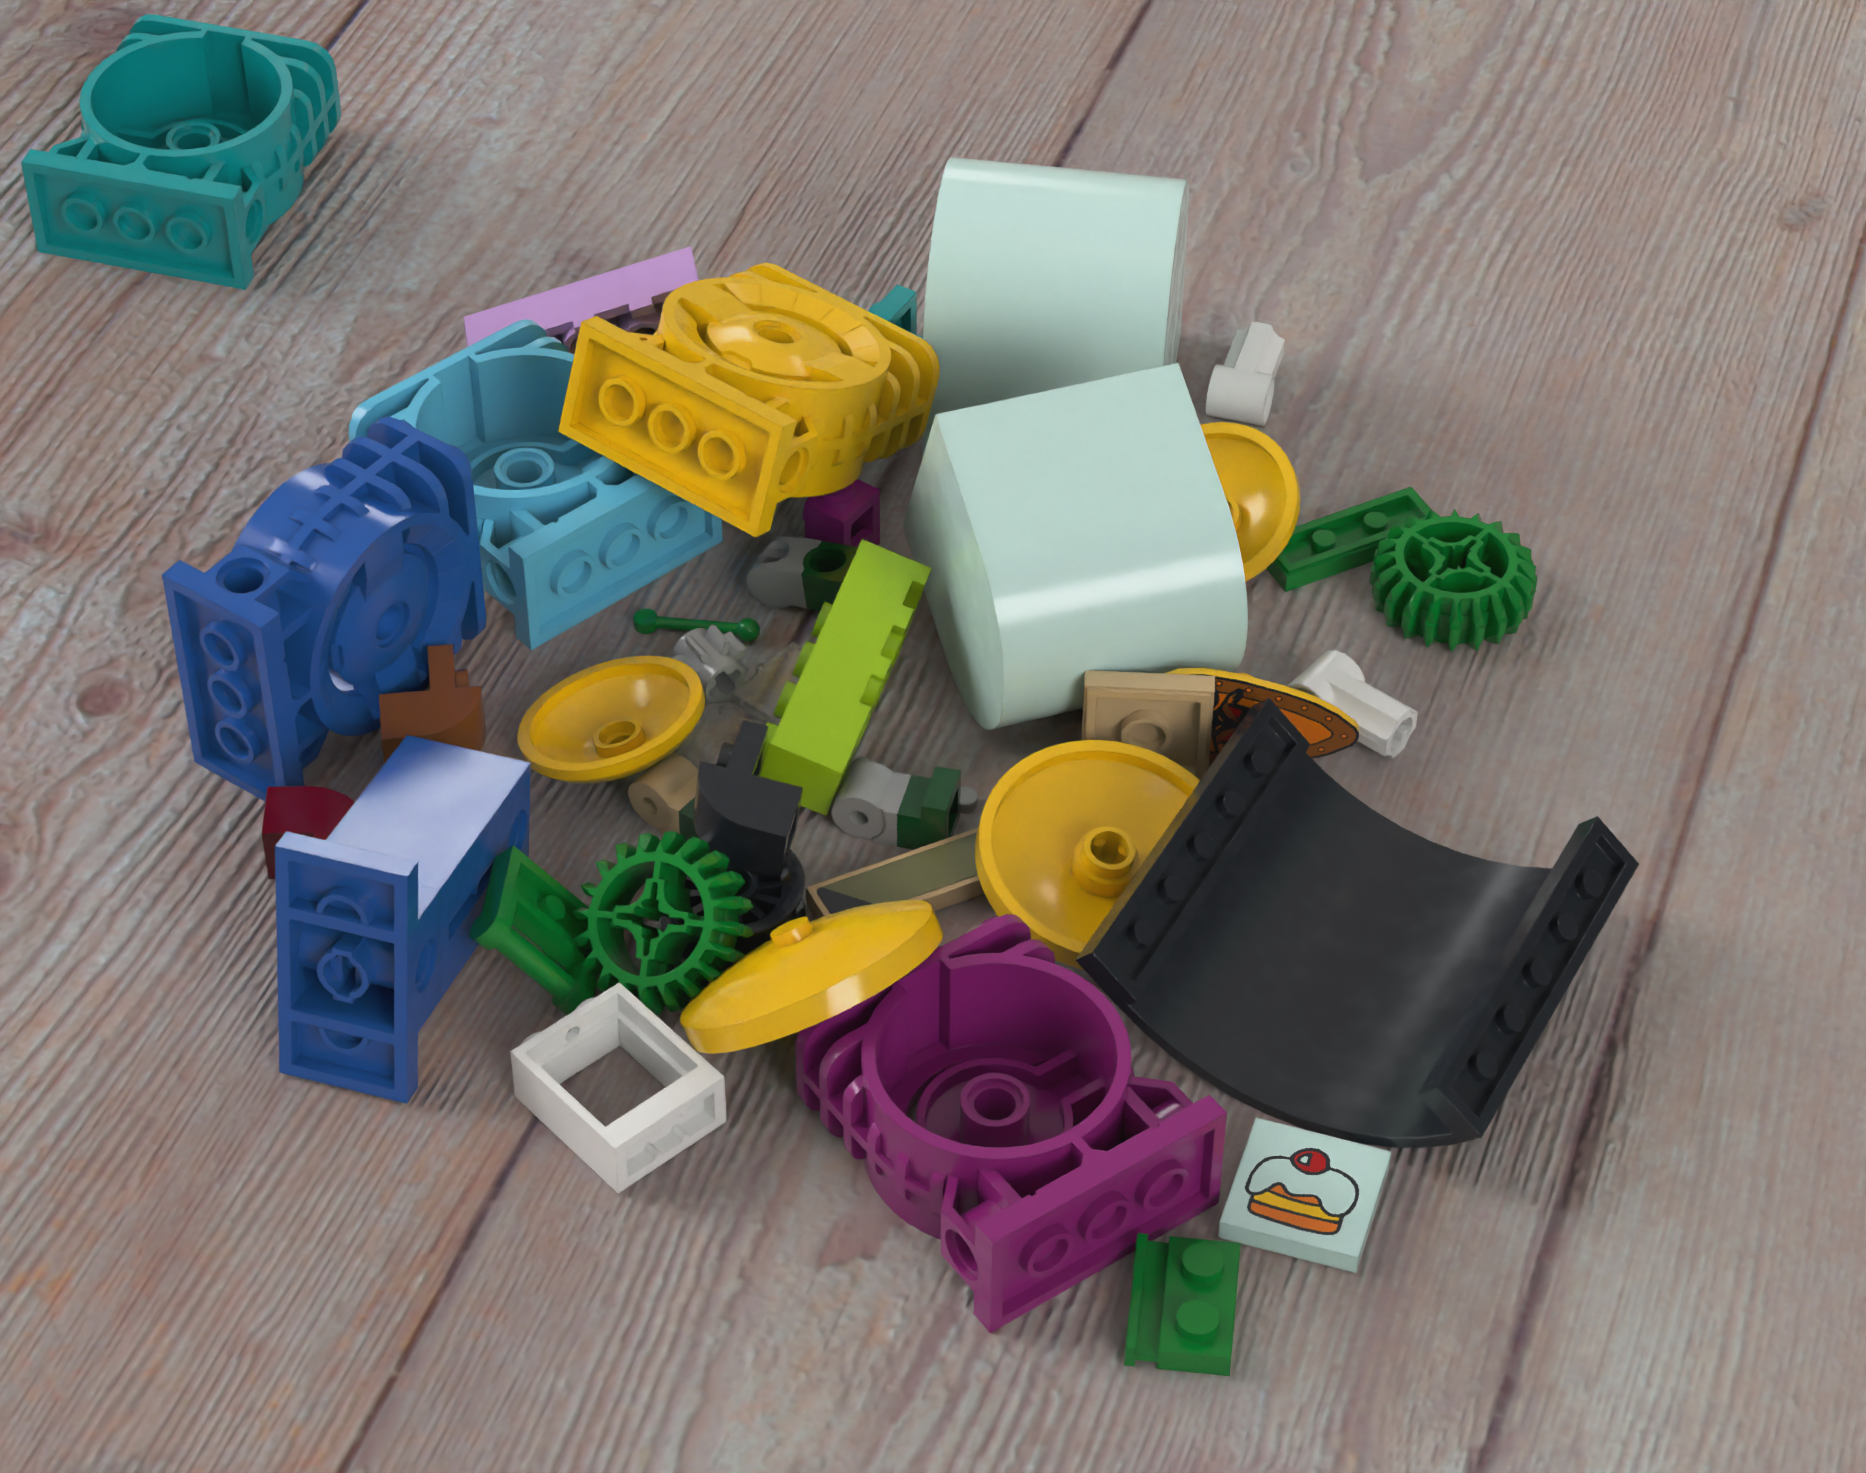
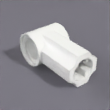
[1206,322,1285,426]
[1287,650,1418,759]

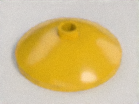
[1200,422,1301,582]
[517,655,706,784]

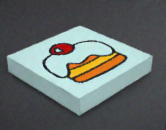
[1218,1118,1392,1273]

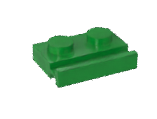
[1124,1233,1241,1376]

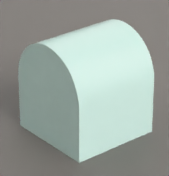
[922,157,1189,458]
[903,363,1248,730]

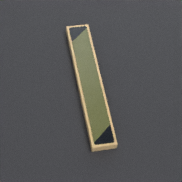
[806,828,985,919]

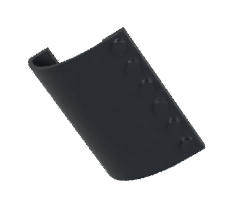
[1076,698,1639,1148]

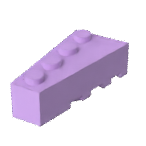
[463,246,699,354]

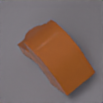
[379,644,486,764]

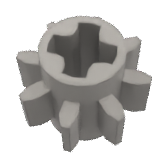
[671,625,748,706]

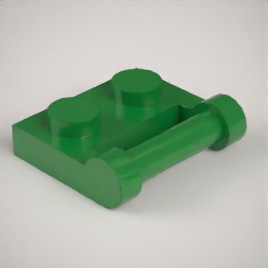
[469,845,598,1015]

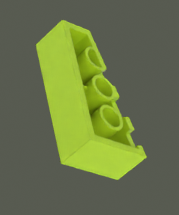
[760,539,932,816]

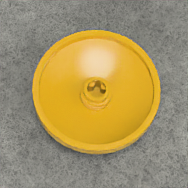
[975,740,1200,970]
[680,899,943,1054]

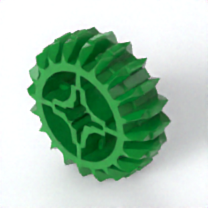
[1370,509,1537,652]
[573,831,754,1015]

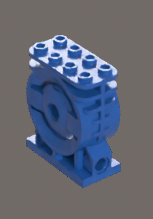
[162,416,487,802]

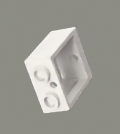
[510,983,726,1193]

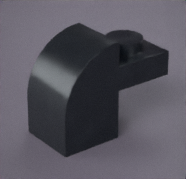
[693,720,803,878]

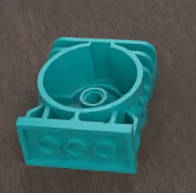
[21,14,341,290]

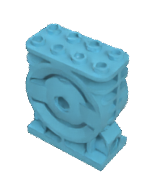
[348,319,723,650]

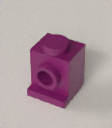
[802,479,880,547]

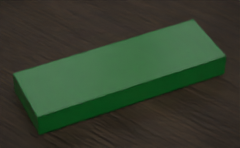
[1266,487,1433,592]

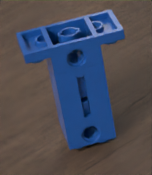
[275,735,531,1104]

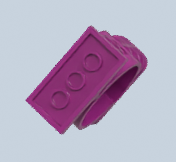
[796,914,1227,1333]

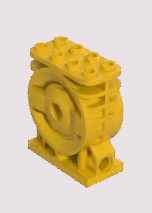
[558,262,940,537]

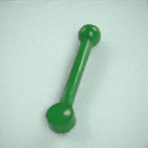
[633,609,760,642]

